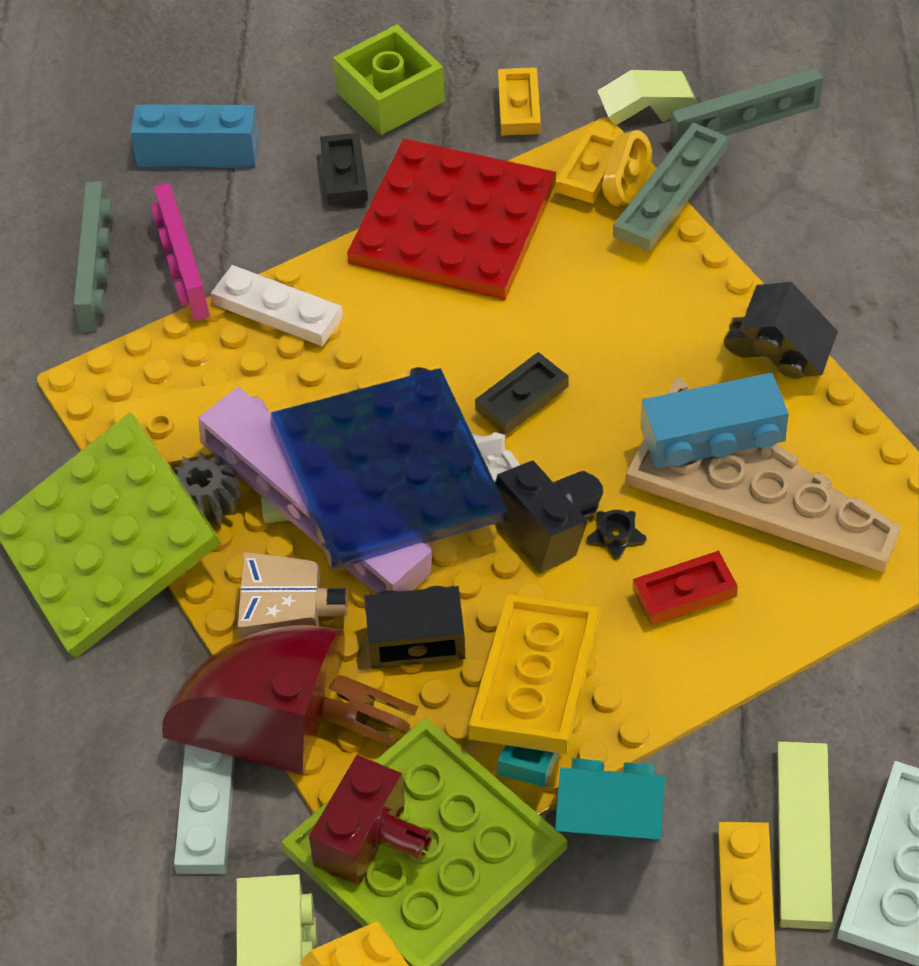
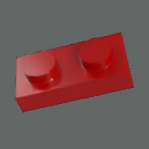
[633,550,738,625]

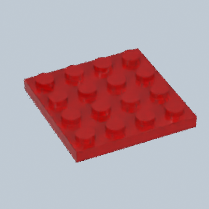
[347,138,556,300]

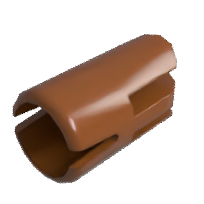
[321,675,418,747]

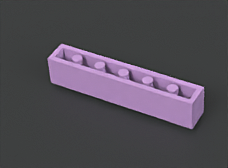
[198,387,432,594]

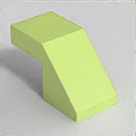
[598,70,697,126]

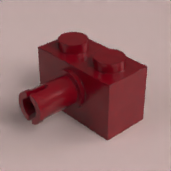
[309,755,433,885]

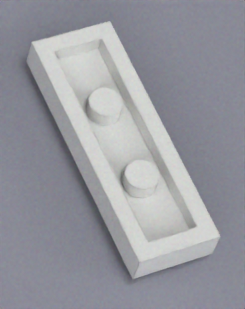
[211,265,343,346]

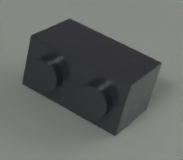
[364,586,466,669]

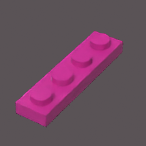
[150,182,210,321]

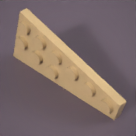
[625,377,901,572]

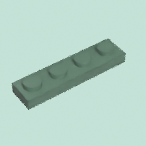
[670,68,823,147]
[613,123,729,252]
[74,181,114,333]

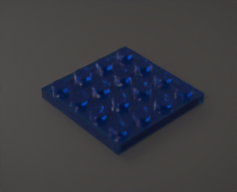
[270,368,508,570]

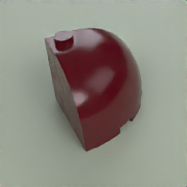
[162,625,345,775]

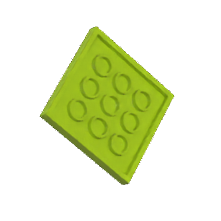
[0,412,222,658]
[281,717,567,966]

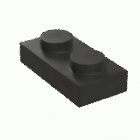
[320,132,368,205]
[475,352,569,435]

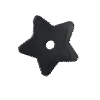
[587,510,647,560]

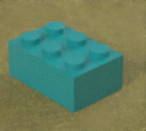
[555,758,665,840]

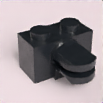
[723,282,838,379]
[487,460,604,573]

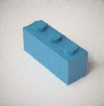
[130,104,259,168]
[641,373,789,469]

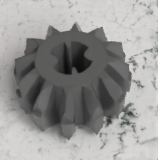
[171,452,241,526]

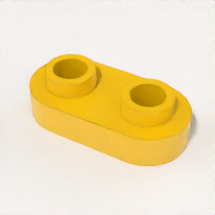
[602,130,652,207]

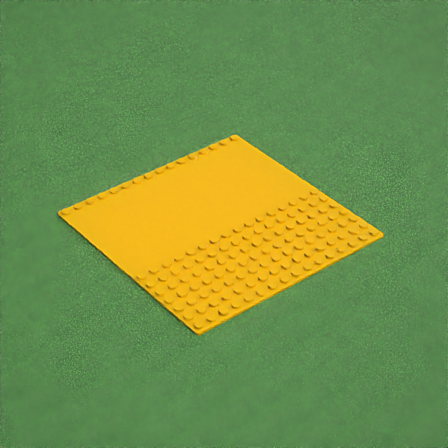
[37,117,919,817]

